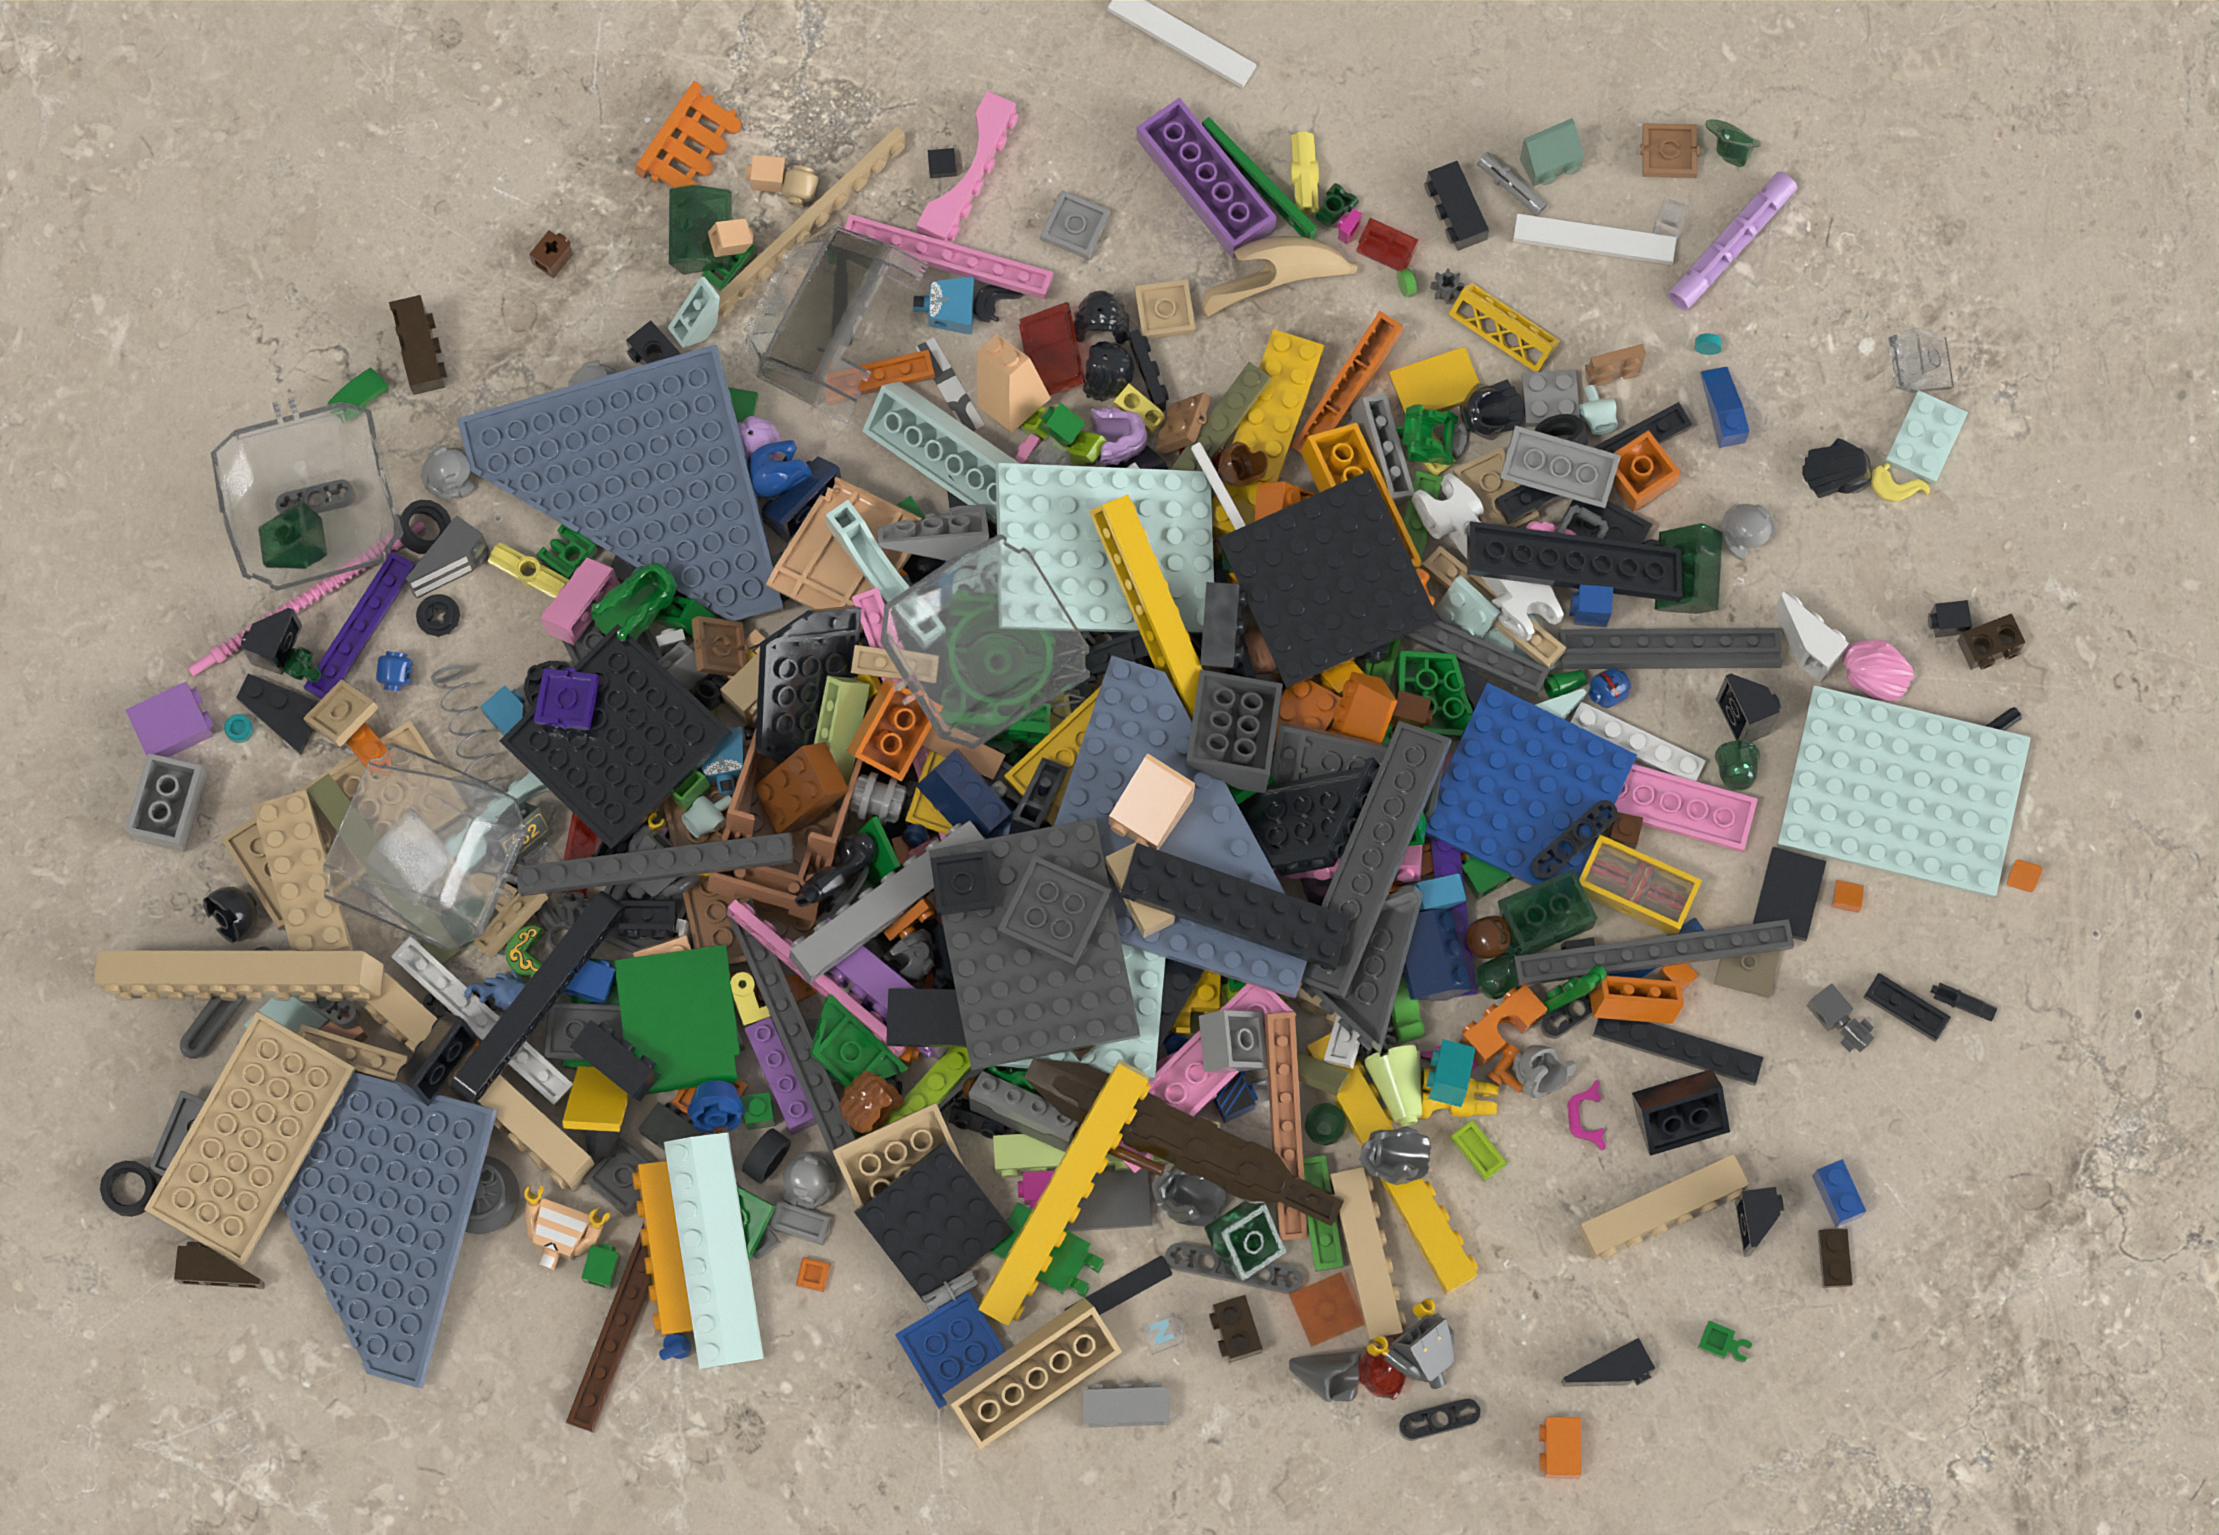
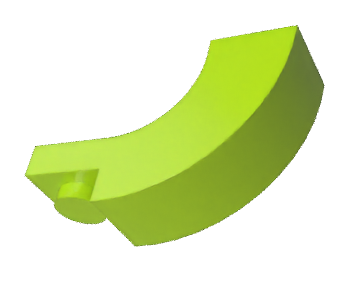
[1019,407,1107,466]

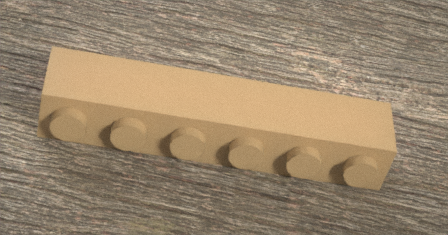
[1578,1154,1749,1260]
[1329,1167,1407,1344]

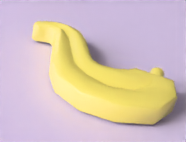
[1870,463,1930,503]

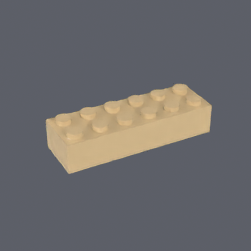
[252,790,353,951]
[942,1298,1122,1450]

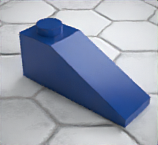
[1700,366,1749,448]

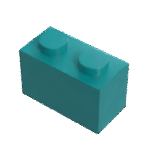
[1426,1039,1476,1107]

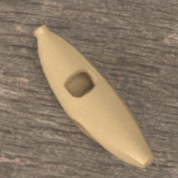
[1202,236,1358,318]

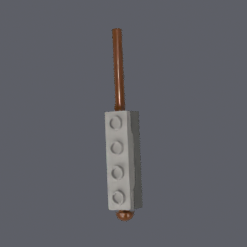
[963,1071,1165,1176]

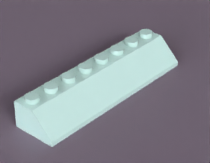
[862,381,1020,525]
[664,1133,764,1369]

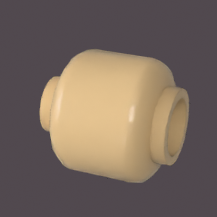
[781,165,819,207]

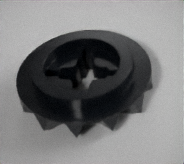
[416,594,461,638]

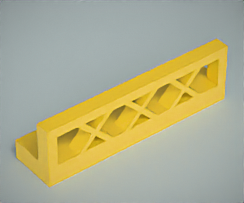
[1448,283,1560,372]

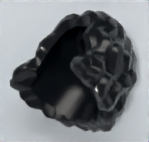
[1072,290,1130,344]
[1083,341,1134,402]

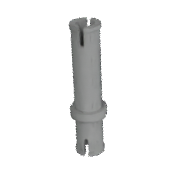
[1477,152,1548,216]

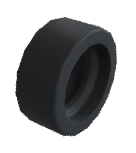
[1534,414,1588,445]
[397,499,451,554]
[742,1128,791,1184]
[100,1160,157,1217]

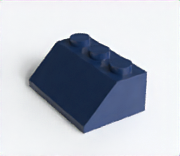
[761,456,842,543]
[916,748,1014,838]
[1403,910,1471,1001]

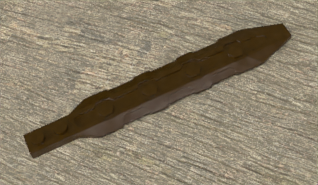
[1024,1058,1344,1226]

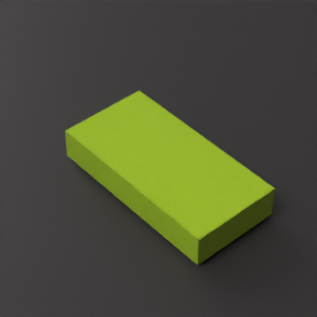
[1450,1119,1507,1182]

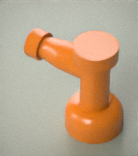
[1486,1043,1523,1093]

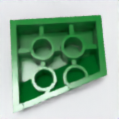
[1394,650,1473,741]

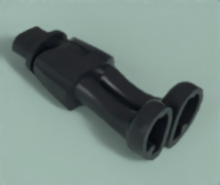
[795,833,878,907]

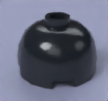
[203,886,257,943]

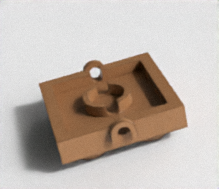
[1640,123,1700,178]
[1585,344,1646,386]
[1155,392,1212,455]
[692,616,749,676]

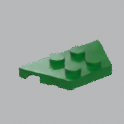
[810,994,908,1088]

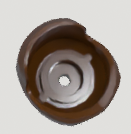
[1218,441,1268,487]
[1466,915,1511,959]

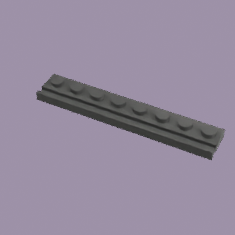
[1559,628,1782,669]

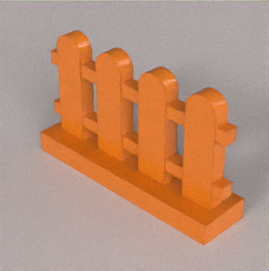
[635,81,741,198]

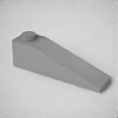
[877,504,989,564]

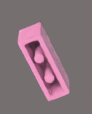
[541,558,620,645]

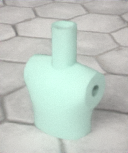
[1579,385,1619,435]
[681,795,732,838]

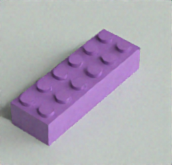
[1136,97,1276,259]
[827,918,950,1060]

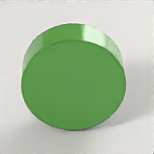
[1397,268,1417,297]

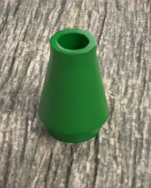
[1543,669,1587,699]

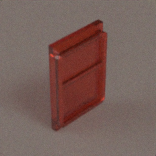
[1019,302,1086,396]

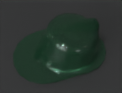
[1705,119,1762,167]

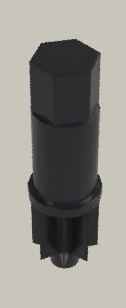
[1930,983,1997,1022]

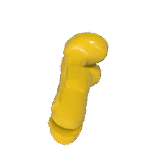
[1418,1067,1499,1120]

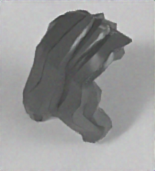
[1359,1127,1431,1185]
[1152,1166,1226,1227]

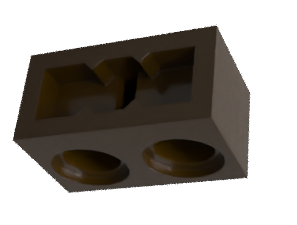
[1957,613,2026,670]
[1209,1295,1263,1363]

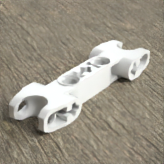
[1412,473,1564,642]

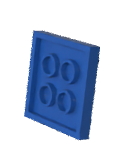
[895,1291,1005,1409]

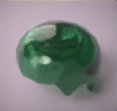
[1304,1103,1347,1146]

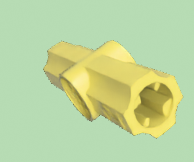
[1290,131,1319,215]
[488,542,569,600]

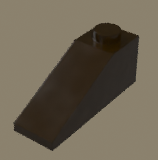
[174,1242,265,1289]

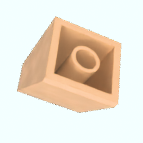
[977,334,1051,433]
[1109,754,1195,850]

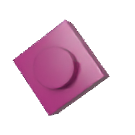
[1337,208,1362,244]

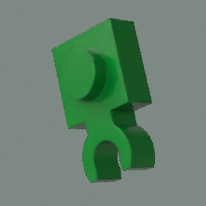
[1697,1321,1752,1363]

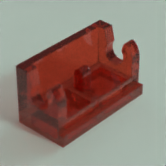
[1356,218,1419,271]

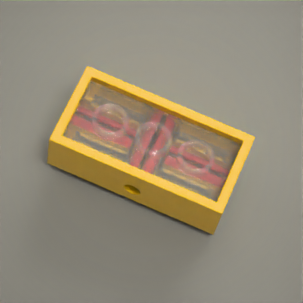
[1575,835,1702,935]

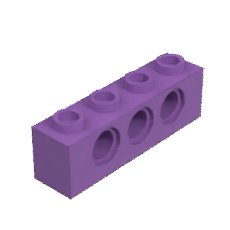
[744,1017,817,1136]

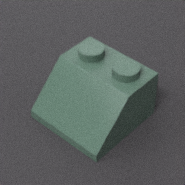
[1520,118,1584,187]

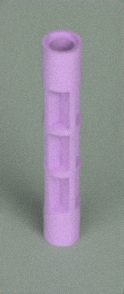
[1668,171,1797,311]

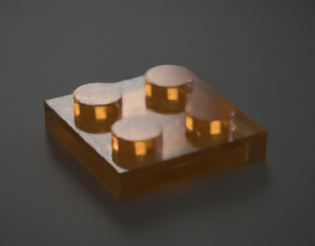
[1288,1272,1364,1348]

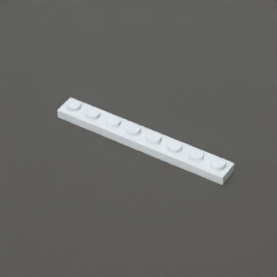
[391,936,573,1106]

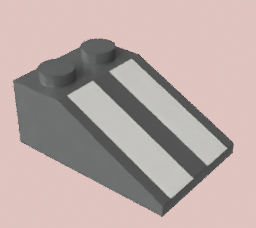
[406,515,489,599]

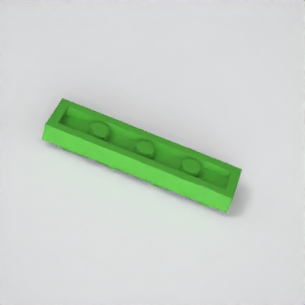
[1303,1155,1344,1272]

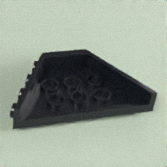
[1237,757,1380,876]

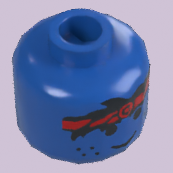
[1589,668,1631,708]

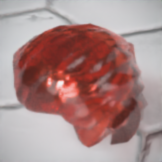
[1358,1346,1406,1400]

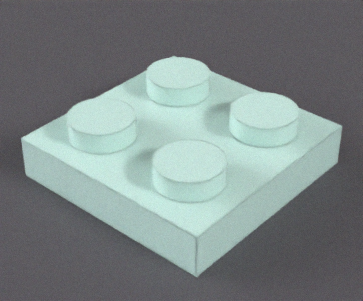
[1435,575,1500,639]

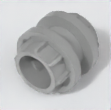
[849,771,907,826]

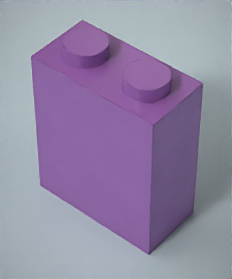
[126,682,214,758]

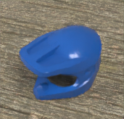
[749,440,812,498]

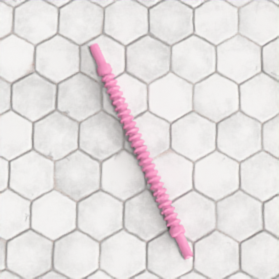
[187,520,426,676]

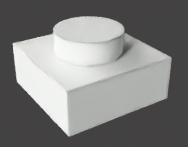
[656,628,687,654]

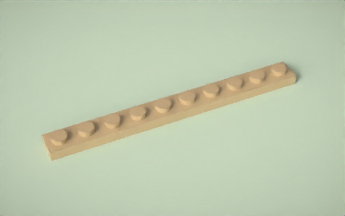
[718,126,906,319]

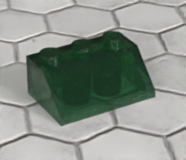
[669,185,732,275]
[1655,523,1723,614]
[1497,869,1598,956]

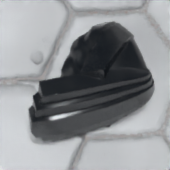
[1460,379,1524,440]
[1802,438,1872,498]

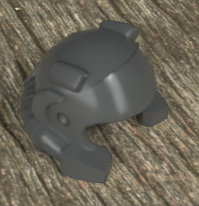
[880,928,935,982]

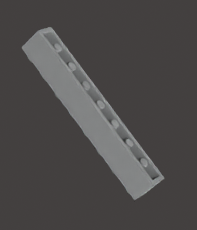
[789,821,985,984]

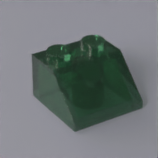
[258,500,327,569]
[1204,1201,1286,1281]

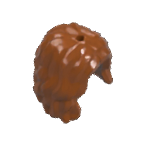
[839,1070,904,1134]

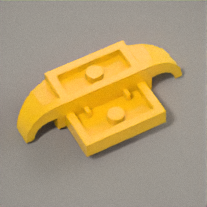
[1171,970,1220,1035]

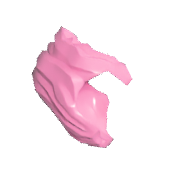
[1842,640,1914,701]

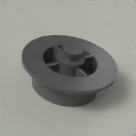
[815,866,876,926]
[465,1156,520,1234]

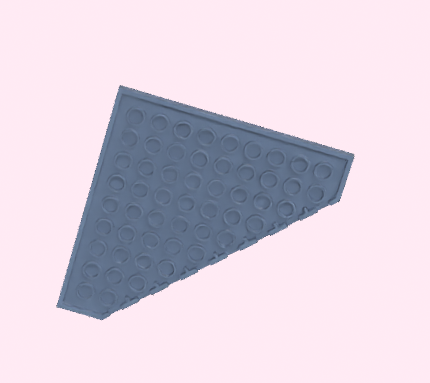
[457,344,785,622]
[1054,656,1307,998]
[237,1041,498,1388]

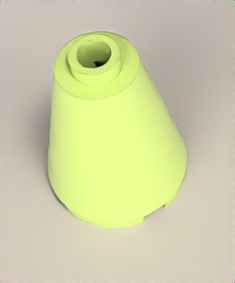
[1364,1045,1422,1127]

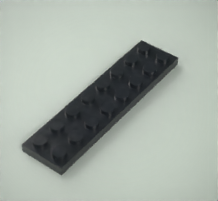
[1467,521,1682,602]
[1119,843,1351,970]

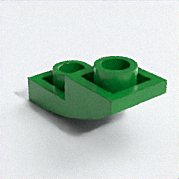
[327,367,388,422]

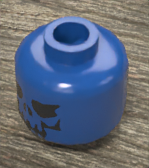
[376,651,413,691]

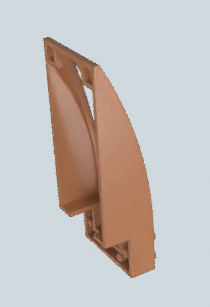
[707,677,883,922]

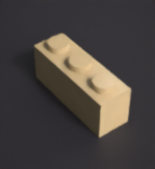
[1105,843,1175,938]

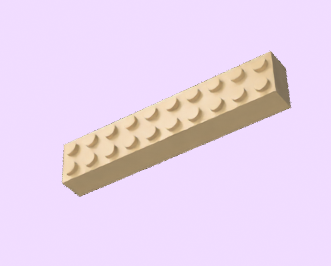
[94,951,383,1001]
[364,972,596,1192]

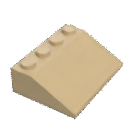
[832,1102,965,1208]

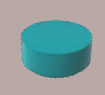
[1694,333,1722,355]
[224,714,253,743]

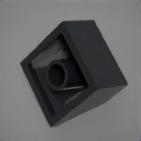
[241,608,302,675]
[1735,1187,1784,1257]

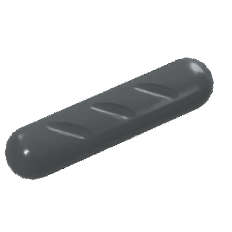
[180,997,246,1059]

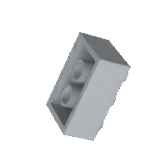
[125,753,208,852]

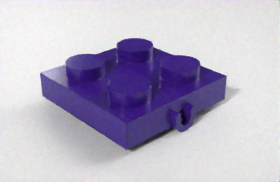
[534,668,600,730]

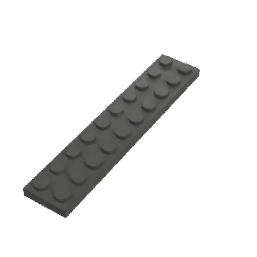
[1300,721,1452,999]

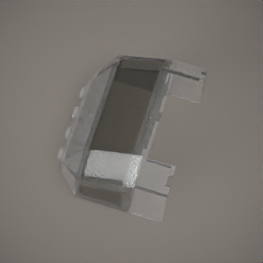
[744,225,930,424]

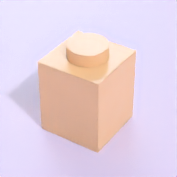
[746,155,787,192]
[708,218,753,257]

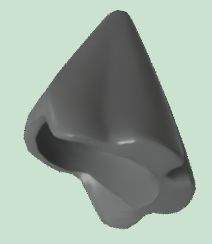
[1289,1351,1362,1402]

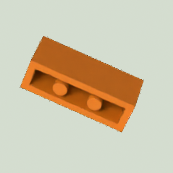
[1590,976,1684,1024]

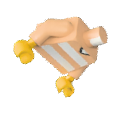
[524,1183,610,1271]

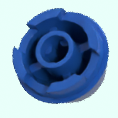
[687,1080,744,1133]

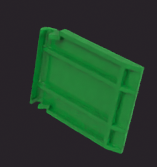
[614,945,741,1095]

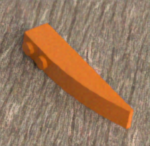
[1291,310,1404,453]

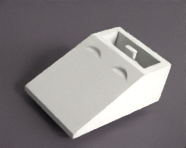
[1774,592,1849,683]

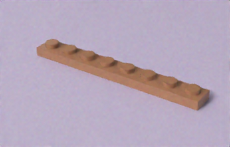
[1264,1011,1307,1241]

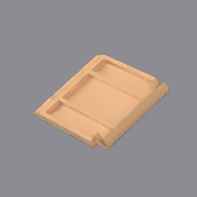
[766,476,923,633]

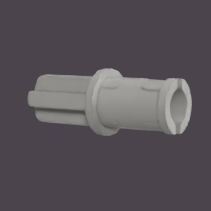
[921,1271,978,1312]

